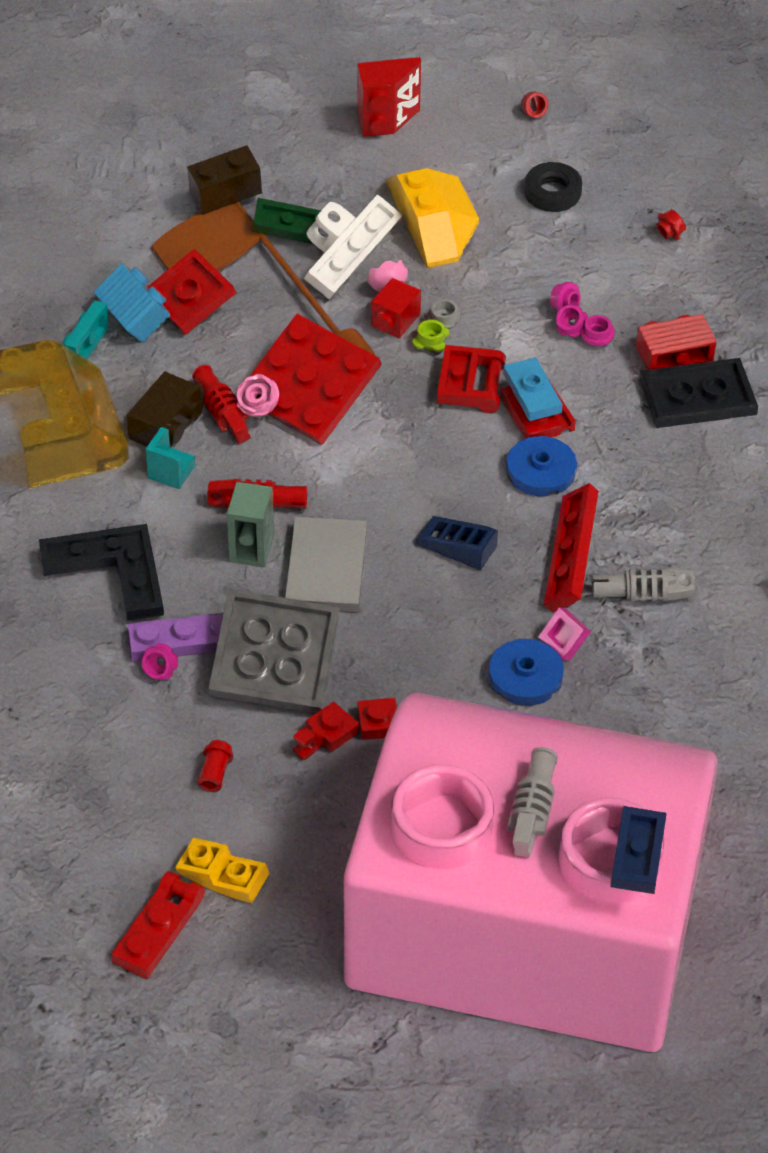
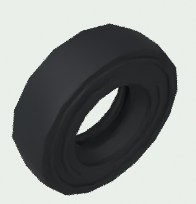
[524,162,582,212]

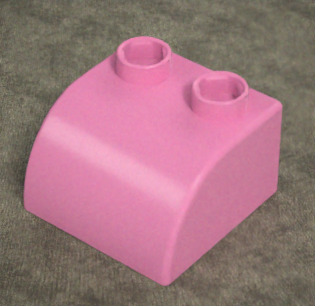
[344,692,718,1052]

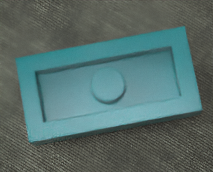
[62,300,109,372]

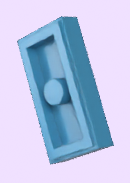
[503,357,562,421]

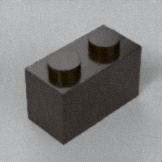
[187,145,262,215]
[127,371,203,447]

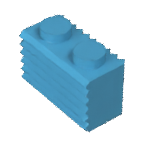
[93,263,170,342]

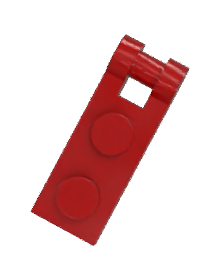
[111,871,205,979]

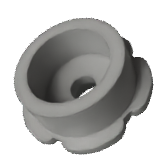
[428,299,461,329]

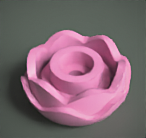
[367,260,408,292]
[237,374,279,417]

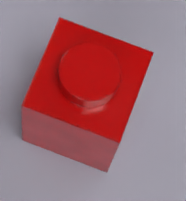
[371,278,421,339]

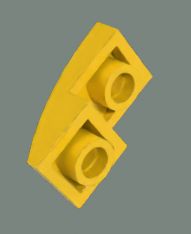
[175,837,270,903]

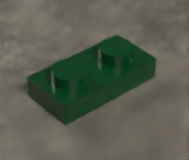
[252,198,322,244]

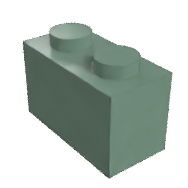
[227,482,274,568]

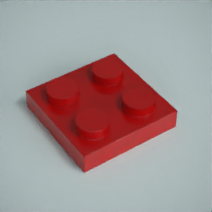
[147,248,237,335]

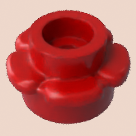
[656,209,686,240]

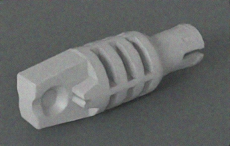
[592,568,696,602]
[507,747,558,857]

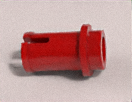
[197,740,234,792]

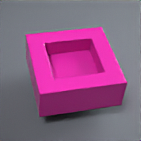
[538,607,591,661]

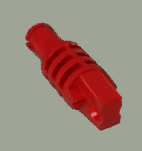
[192,365,251,444]
[207,479,308,510]

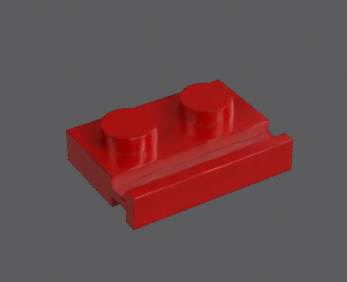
[500,377,576,439]

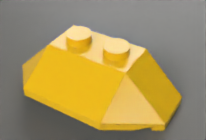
[386,168,479,268]

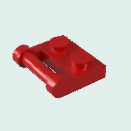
[437,345,506,413]

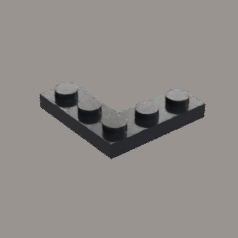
[39,524,164,621]

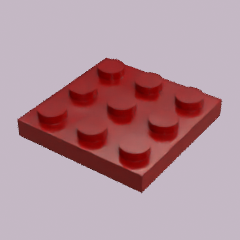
[249,313,382,445]

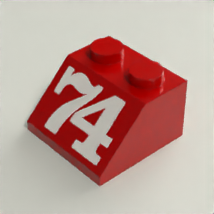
[357,57,421,137]

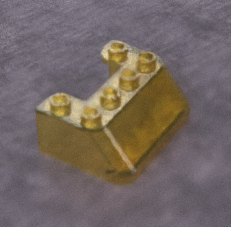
[0,340,129,488]

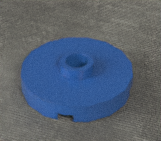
[506,436,577,496]
[489,639,564,706]

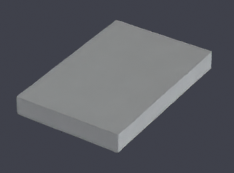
[285,517,367,612]

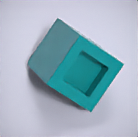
[145,427,196,489]

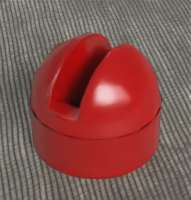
[521,91,548,118]

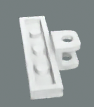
[303,194,403,300]

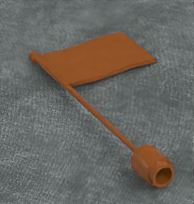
[152,202,375,355]

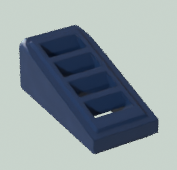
[416,516,498,570]

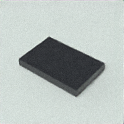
[640,358,759,428]

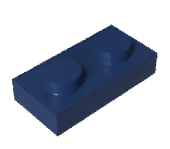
[610,806,667,894]

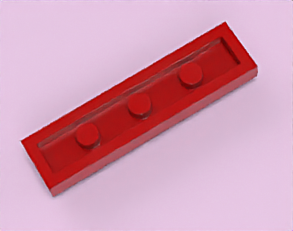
[543,483,599,613]

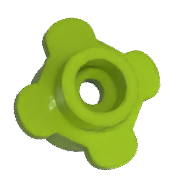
[413,320,450,352]

